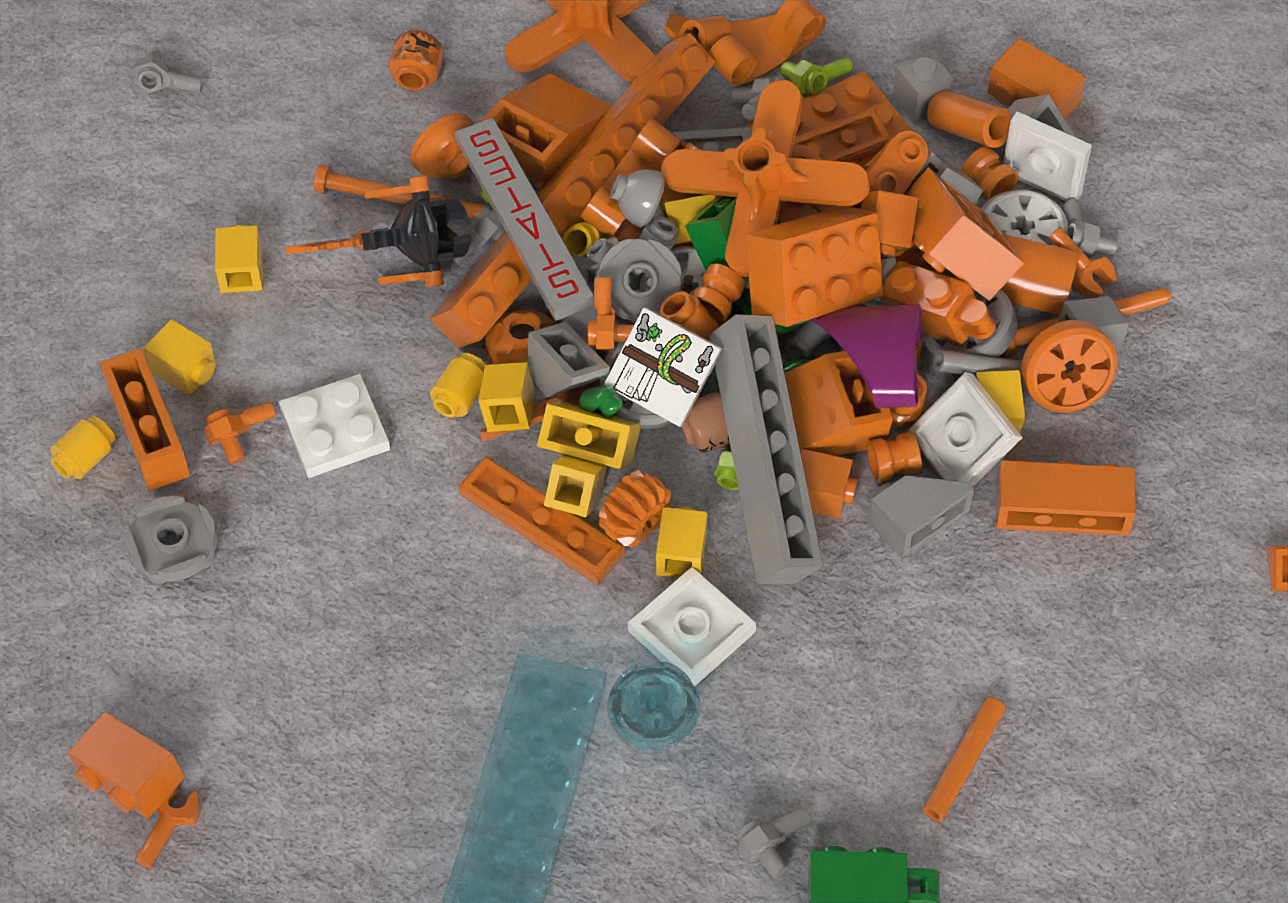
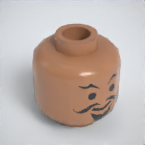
[682,391,730,453]

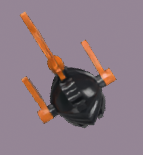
[285,175,471,287]

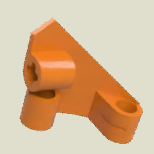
[664,0,827,86]
[580,118,718,238]

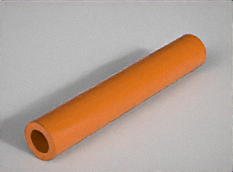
[923,697,1007,822]

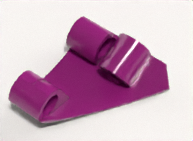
[810,303,922,408]

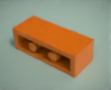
[99,348,191,492]
[996,459,1136,536]

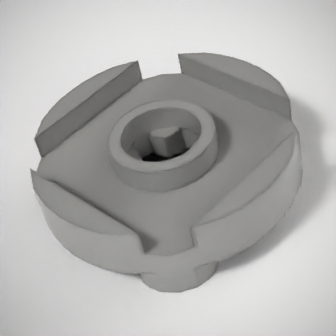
[595,239,682,325]
[126,495,218,584]

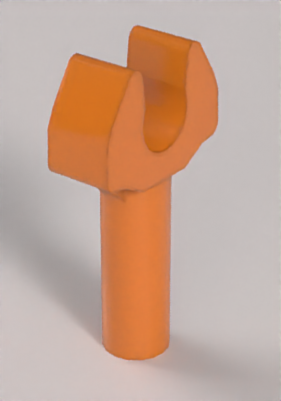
[1048,227,1117,298]
[135,786,201,868]

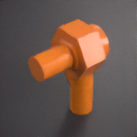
[588,277,634,351]
[204,402,275,465]

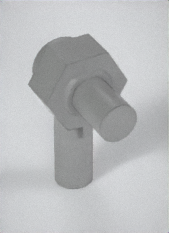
[133,51,202,93]
[731,78,774,120]
[638,199,679,251]
[1063,199,1118,258]
[450,205,505,266]
[737,807,810,879]

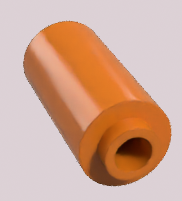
[927,89,1012,148]

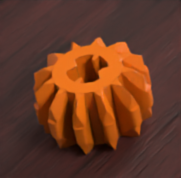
[598,469,671,548]

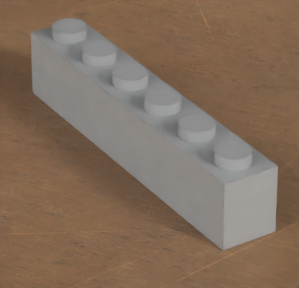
[709,315,823,585]

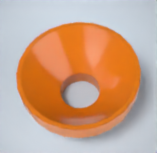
[410,113,474,179]
[485,309,556,365]

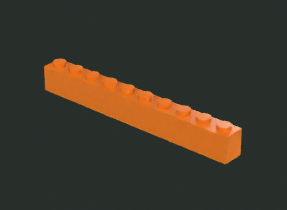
[429,32,716,348]

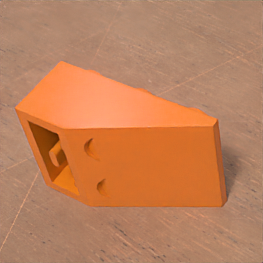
[480,73,612,189]
[784,351,893,456]

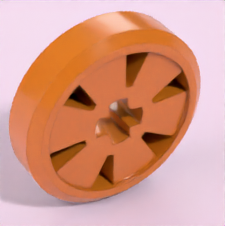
[1021,320,1118,413]

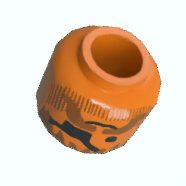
[388,30,444,91]

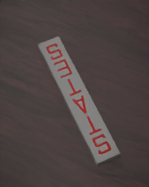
[455,117,594,321]

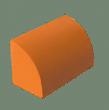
[1001,233,1081,315]

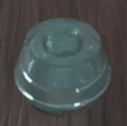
[607,662,701,753]

